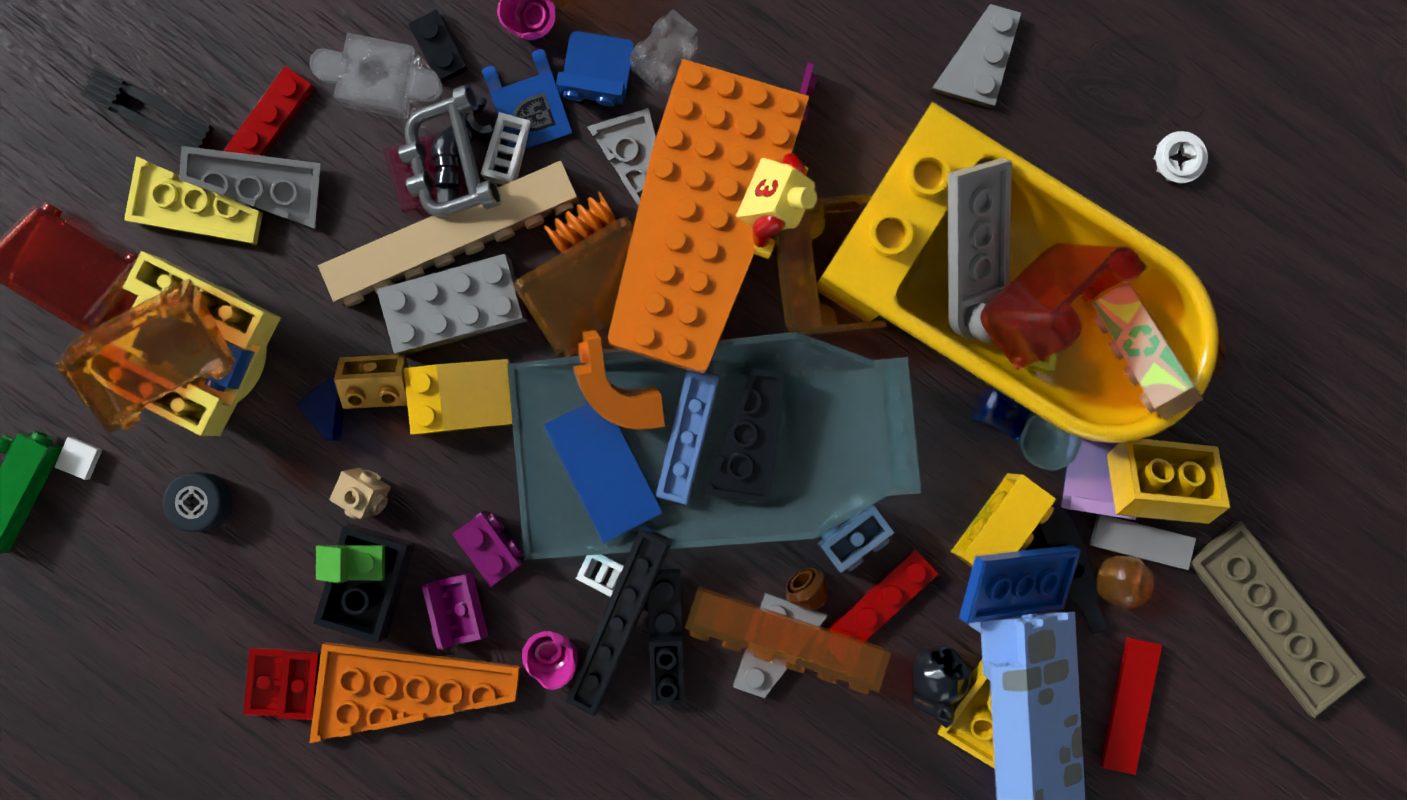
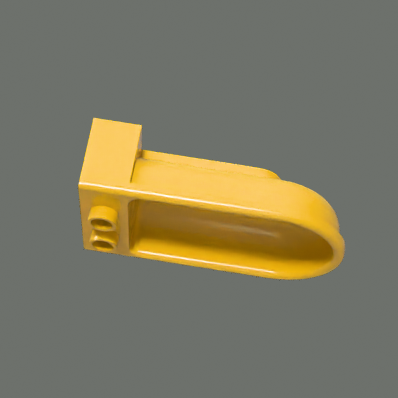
[814,102,1219,443]

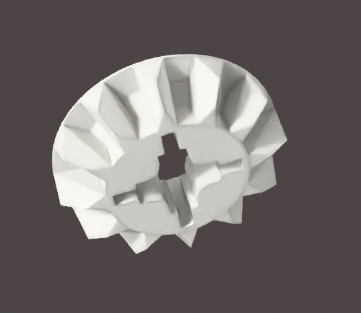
[1153,131,1208,184]

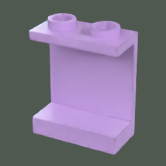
[1061,435,1136,520]

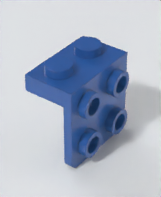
[556,31,634,106]

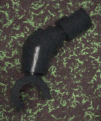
[431,97,494,204]

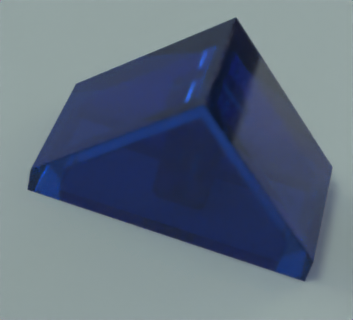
[296,374,344,441]
[971,388,1031,440]

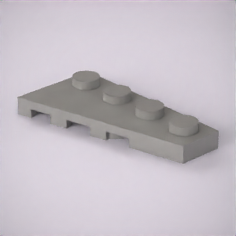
[179,146,321,229]

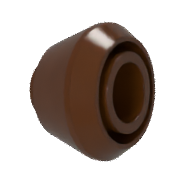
[786,567,829,610]

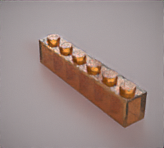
[685,586,891,694]

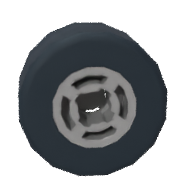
[162,472,232,532]

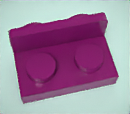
[452,510,524,587]

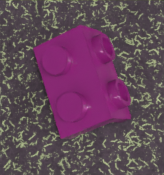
[422,572,488,650]

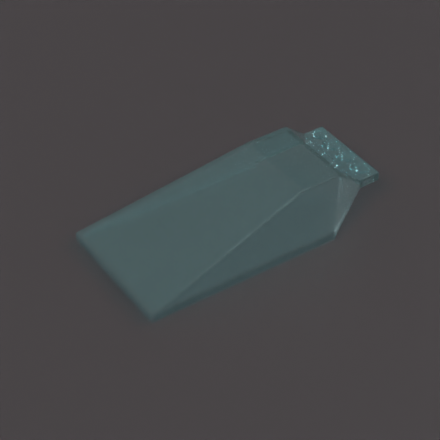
[507,332,922,560]

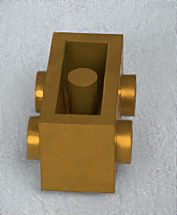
[334,354,409,409]

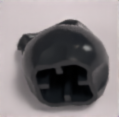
[912,646,973,728]

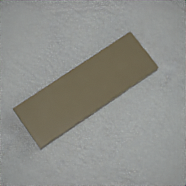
[1190,521,1366,718]

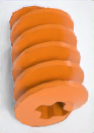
[544,191,618,258]

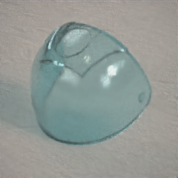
[1020,414,1081,470]

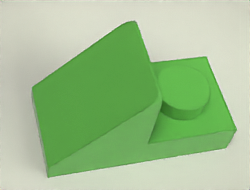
[316,545,385,583]

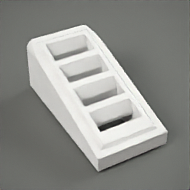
[480,112,531,185]
[576,549,624,597]

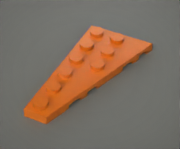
[309,642,521,743]

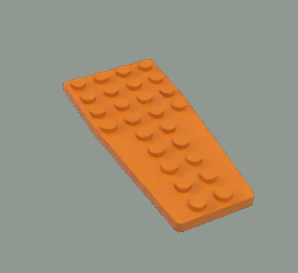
[608,59,809,374]

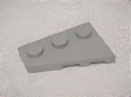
[931,4,1021,109]
[587,108,657,206]
[733,592,828,698]

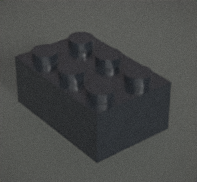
[313,524,416,643]

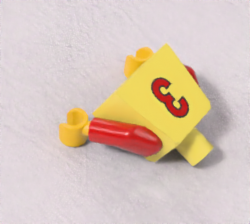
[736,153,817,259]

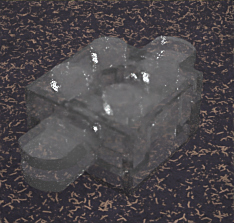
[310,33,443,119]

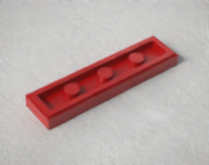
[1100,636,1162,775]

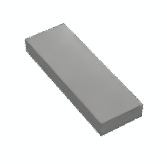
[1089,514,1196,570]

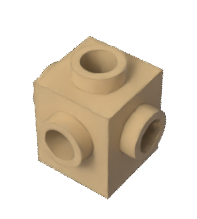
[329,468,391,520]

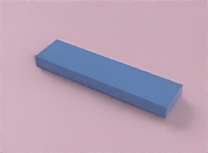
[655,370,720,505]

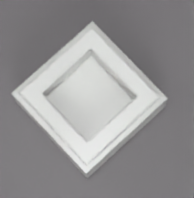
[55,437,102,480]

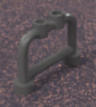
[398,84,502,217]

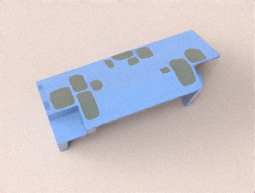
[969,612,1085,800]

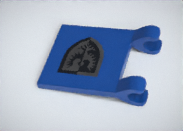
[482,49,573,150]

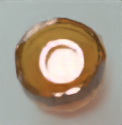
[1097,556,1155,609]

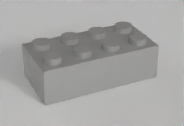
[377,254,528,355]

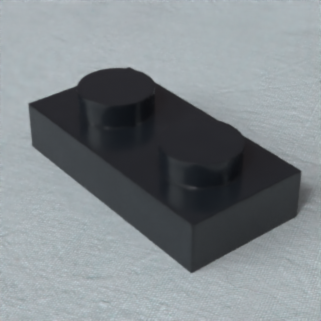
[408,9,468,84]

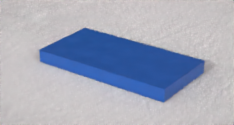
[543,403,663,544]
[959,545,1081,624]

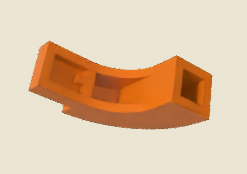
[573,330,665,429]

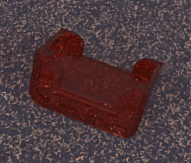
[0,201,138,339]
[980,243,1147,370]

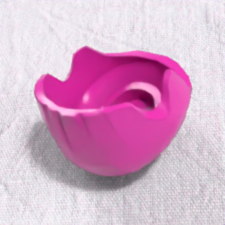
[497,0,555,40]
[522,631,578,690]

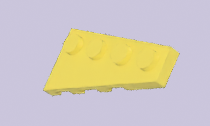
[124,156,263,245]

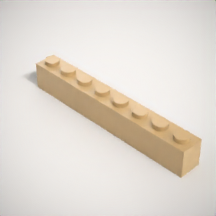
[318,161,580,307]

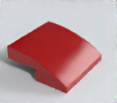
[243,647,318,720]

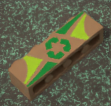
[1092,281,1203,421]

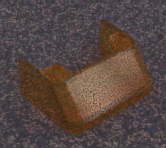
[774,194,886,337]

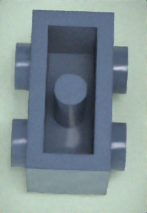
[817,503,894,573]

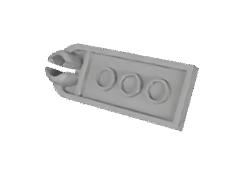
[948,158,1011,344]

